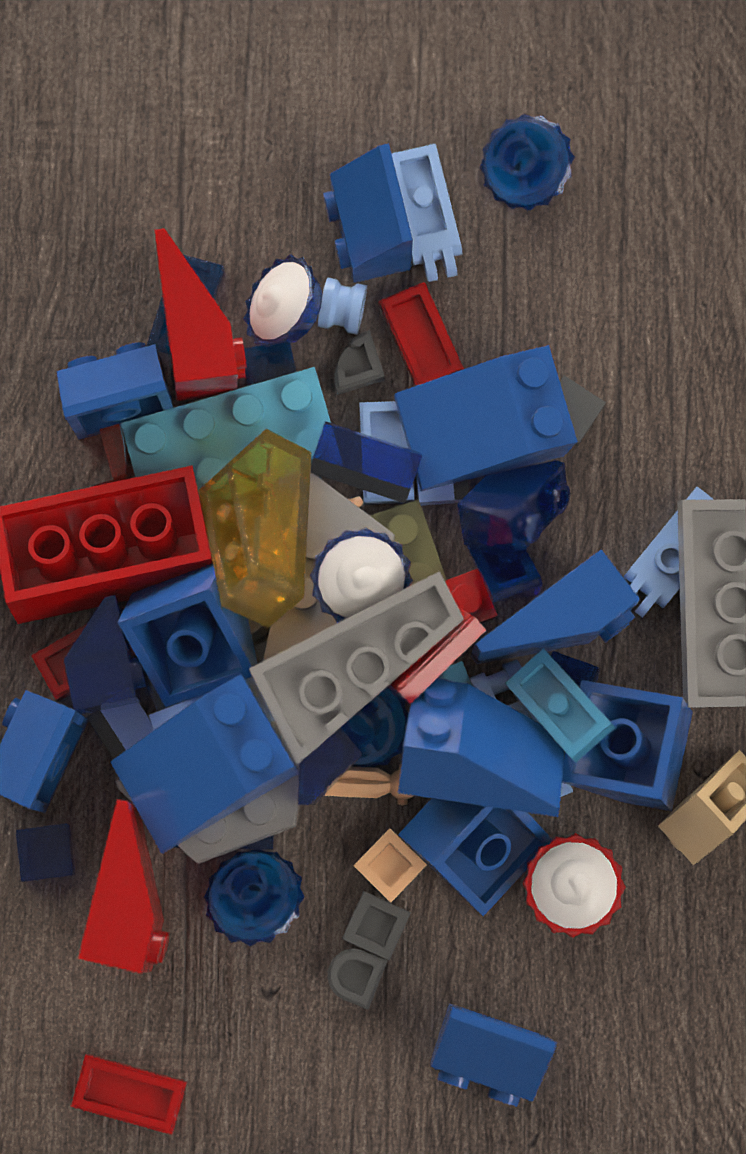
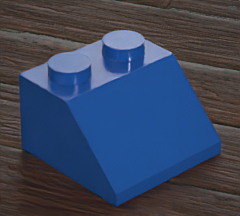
[323,143,413,283]
[57,342,174,440]
[118,560,257,707]
[562,680,693,812]
[0,690,88,813]
[398,798,552,916]
[430,1003,557,1107]

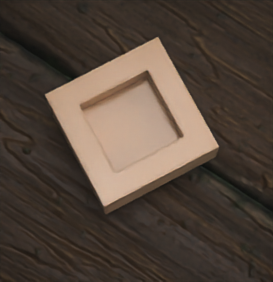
[354,828,427,903]

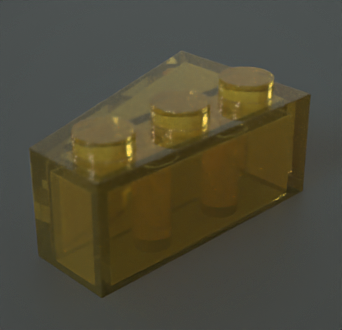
[199,429,312,627]

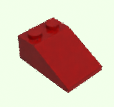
[154,228,246,401]
[78,799,170,974]

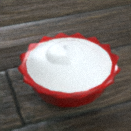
[523,833,626,938]

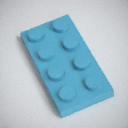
[121,367,343,507]

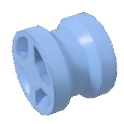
[318,278,367,334]

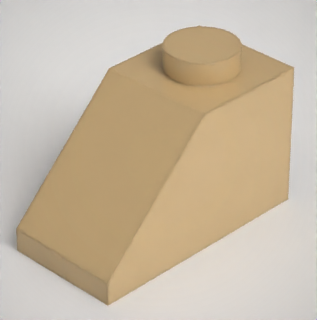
[658,750,746,865]

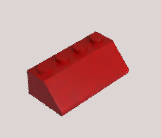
[0,465,214,624]

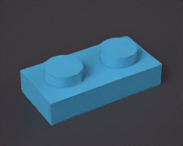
[505,648,615,762]

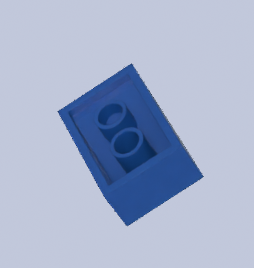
[394,345,578,491]
[471,549,640,664]
[111,674,299,854]
[398,678,565,817]

